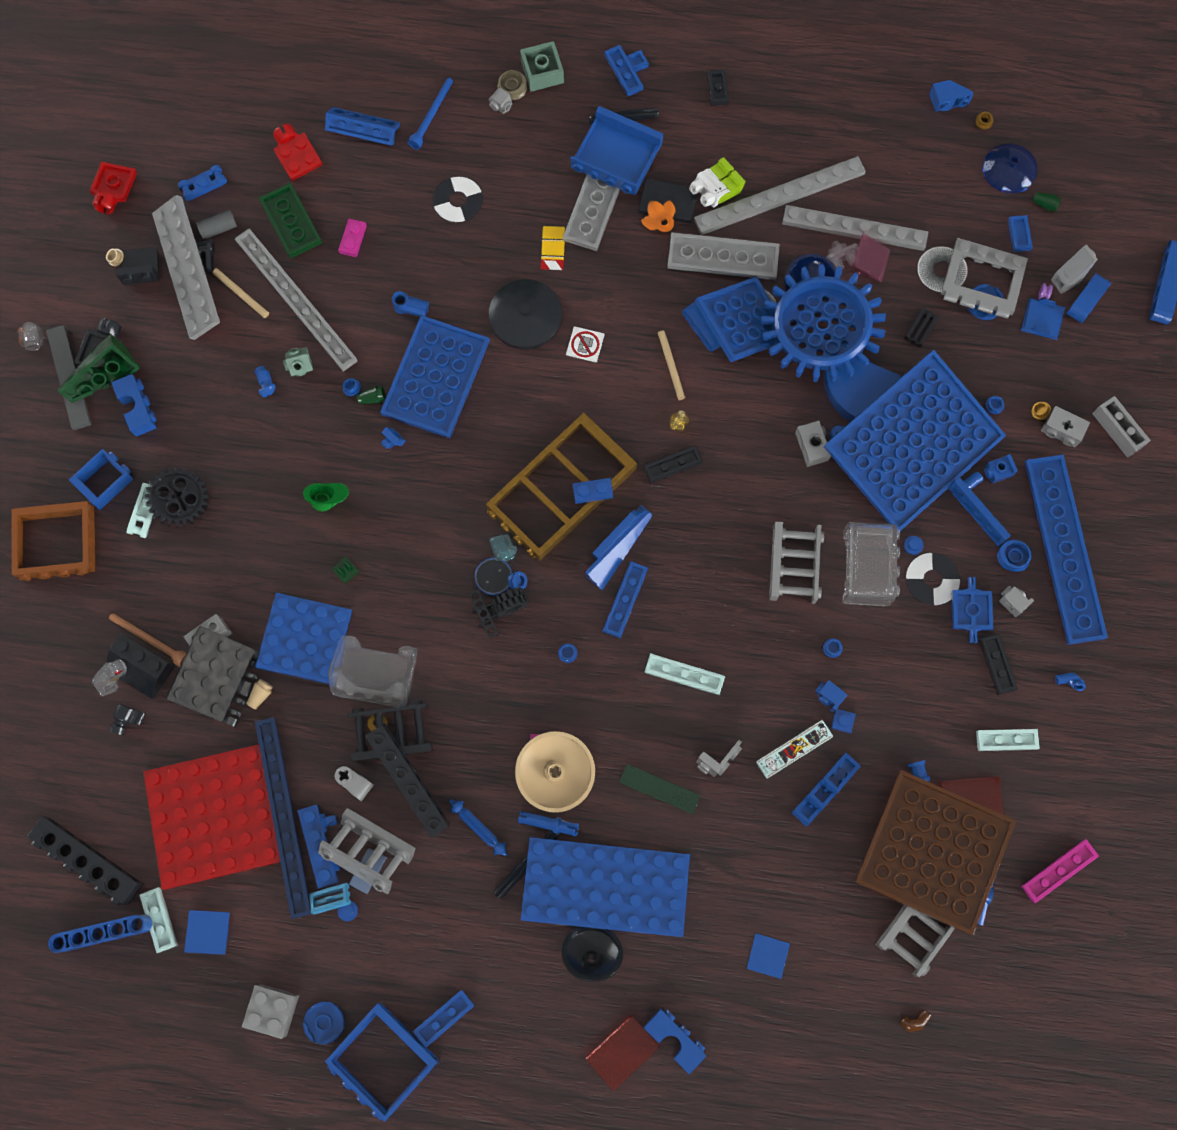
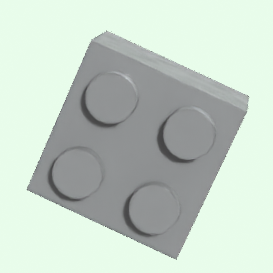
[242,984,299,1039]

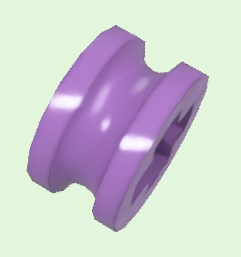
[1038,283,1053,300]

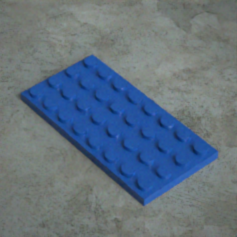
[521,837,690,937]

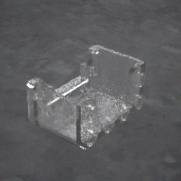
[843,522,900,606]

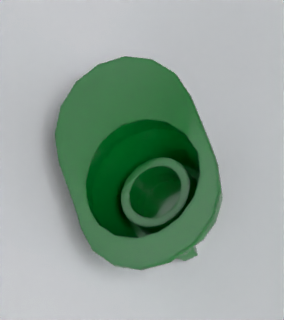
[303,483,349,511]

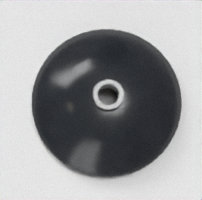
[561,927,623,982]

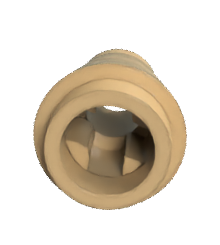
[246,679,273,709]

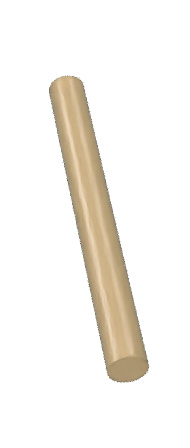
[212,268,269,318]
[658,330,685,400]

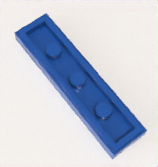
[602,561,648,639]

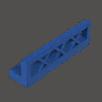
[325,107,400,146]

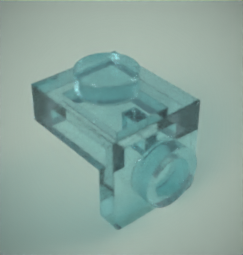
[489,534,517,561]

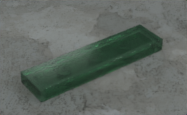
[619,764,701,815]

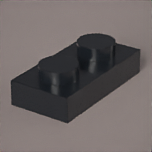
[707,70,729,106]

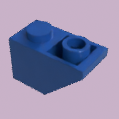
[929,80,973,112]

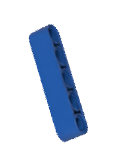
[1149,240,1177,325]
[48,914,153,953]

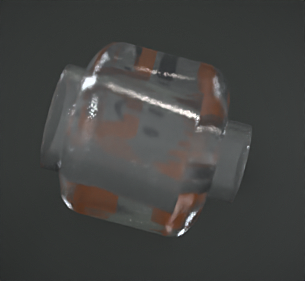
[17,322,44,351]

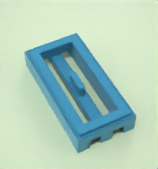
[309,883,351,915]

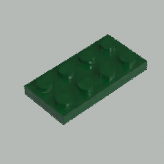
[259,182,322,259]

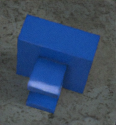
[381,427,406,449]

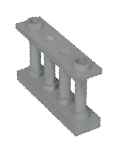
[769,521,824,604]
[318,808,416,894]
[875,905,955,977]

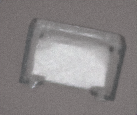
[328,635,418,707]

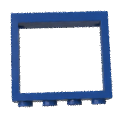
[325,1002,440,1122]

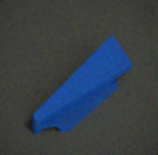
[585,505,652,590]

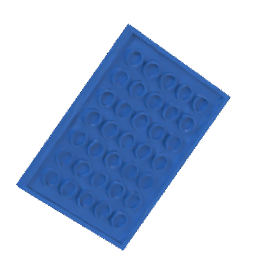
[823,350,1006,533]

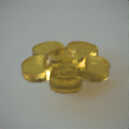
[670,410,689,431]

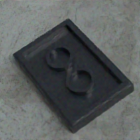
[638,178,698,223]

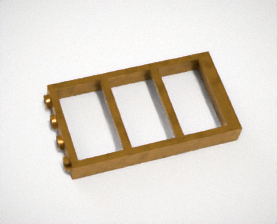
[486,413,637,561]

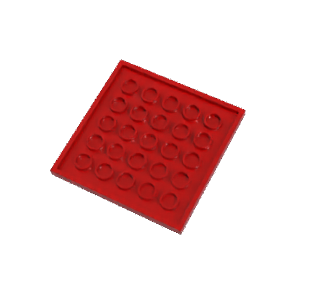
[143,744,280,890]

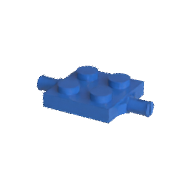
[951,577,993,643]

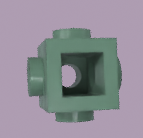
[283,347,313,376]

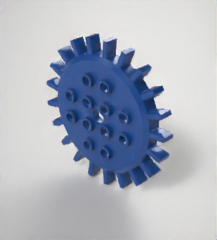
[761,264,886,382]

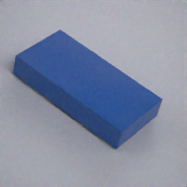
[1008,215,1033,252]

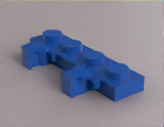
[297,804,340,889]

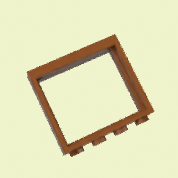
[12,501,95,581]

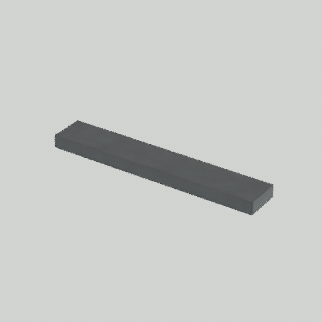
[46,325,92,430]

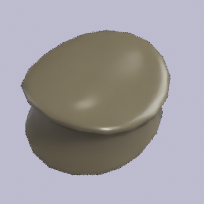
[497,70,527,100]

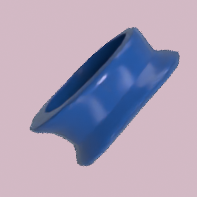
[997,540,1031,572]

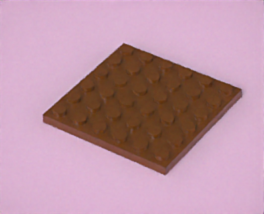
[855,770,1016,936]

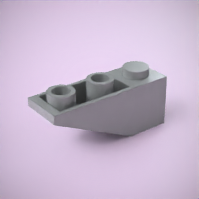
[1051,245,1098,294]

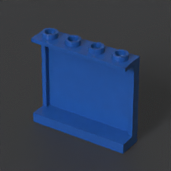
[570,106,663,195]

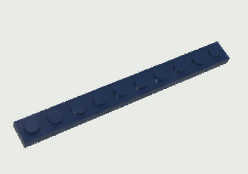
[255,717,312,919]

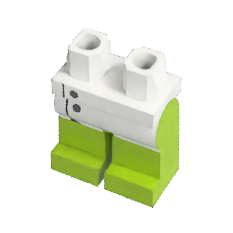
[689,157,746,208]

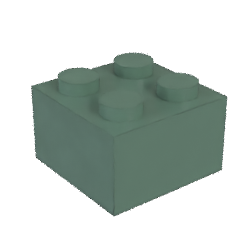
[520,41,564,92]

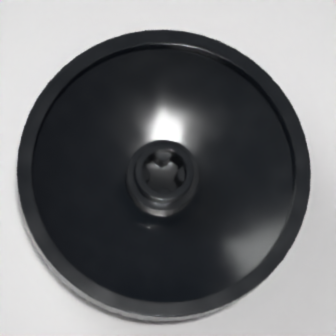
[489,279,562,350]

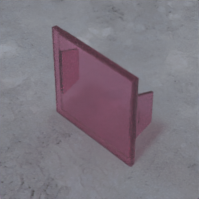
[853,233,890,282]

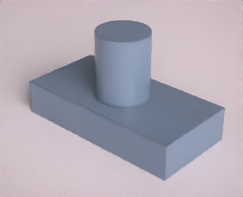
[349,848,387,894]

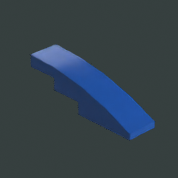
[792,753,861,827]

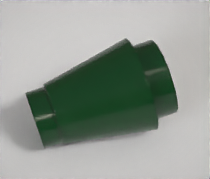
[1032,192,1062,212]
[357,385,386,404]

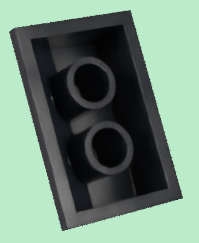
[104,633,175,699]

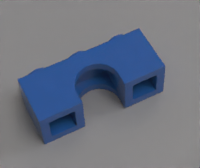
[111,374,157,437]
[643,1008,706,1075]

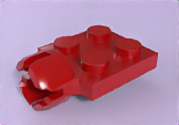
[273,124,323,181]
[89,162,137,215]

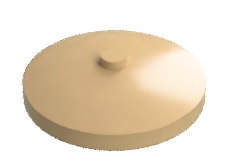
[515,731,595,812]

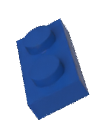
[572,478,613,504]

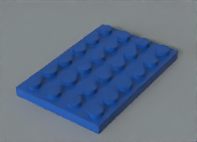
[380,315,490,439]

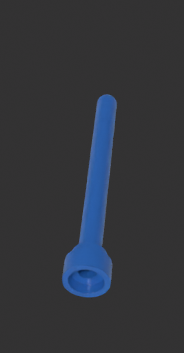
[407,78,453,150]

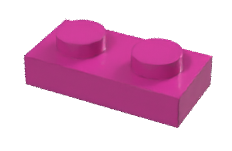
[338,219,367,257]

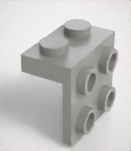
[696,740,742,777]

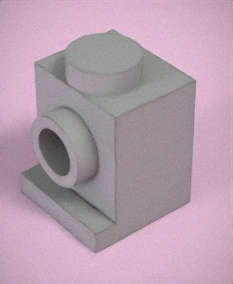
[999,586,1034,617]

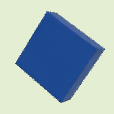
[627,50,649,72]

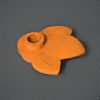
[641,200,675,232]

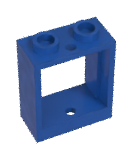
[69,449,133,510]

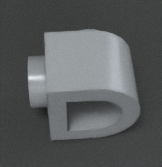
[489,88,512,114]

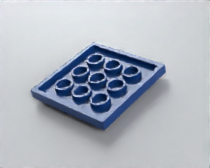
[695,277,778,363]
[256,593,352,685]

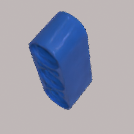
[1066,273,1111,324]
[682,302,721,352]

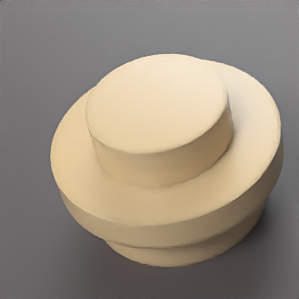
[106,248,124,267]

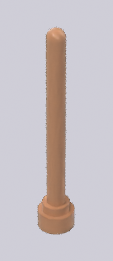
[109,614,187,667]

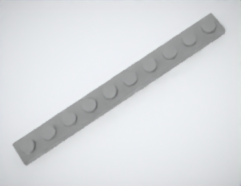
[694,156,865,235]
[235,229,358,372]

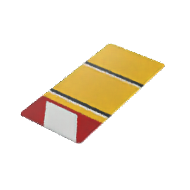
[541,226,565,270]

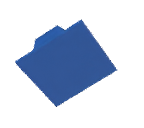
[1021,298,1065,340]
[184,910,230,955]

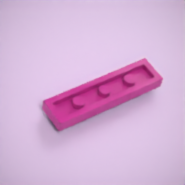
[1021,839,1099,903]

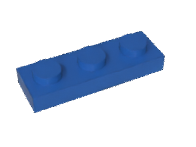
[604,45,643,97]
[413,990,475,1048]

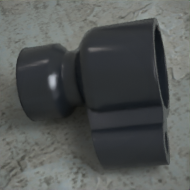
[109,704,146,736]

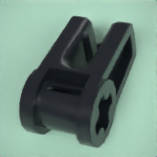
[195,239,215,273]

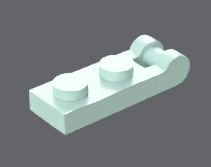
[126,483,162,539]

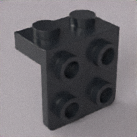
[116,247,159,285]

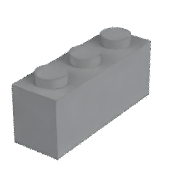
[1092,396,1151,458]

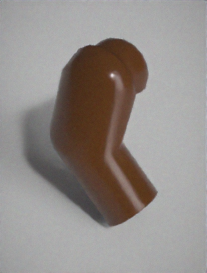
[901,1010,932,1032]

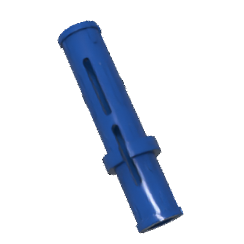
[518,811,579,836]

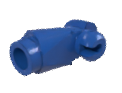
[254,366,275,397]

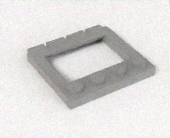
[941,238,1028,319]

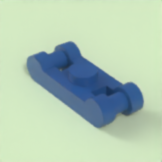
[177,165,227,201]

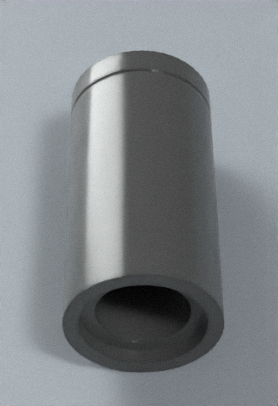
[196,210,238,240]

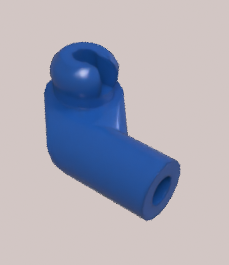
[1055,673,1086,691]

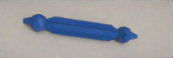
[449,799,508,857]

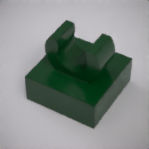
[331,556,359,584]

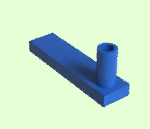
[948,472,1011,546]

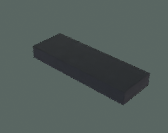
[643,445,703,484]
[979,634,1018,695]

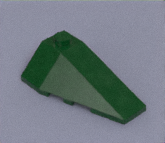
[57,334,140,403]

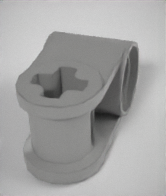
[335,766,374,801]

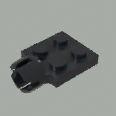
[74,318,124,365]

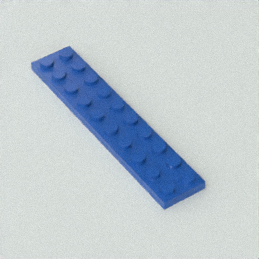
[1024,455,1108,645]

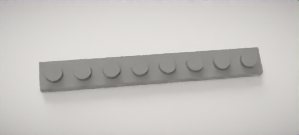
[782,205,928,251]

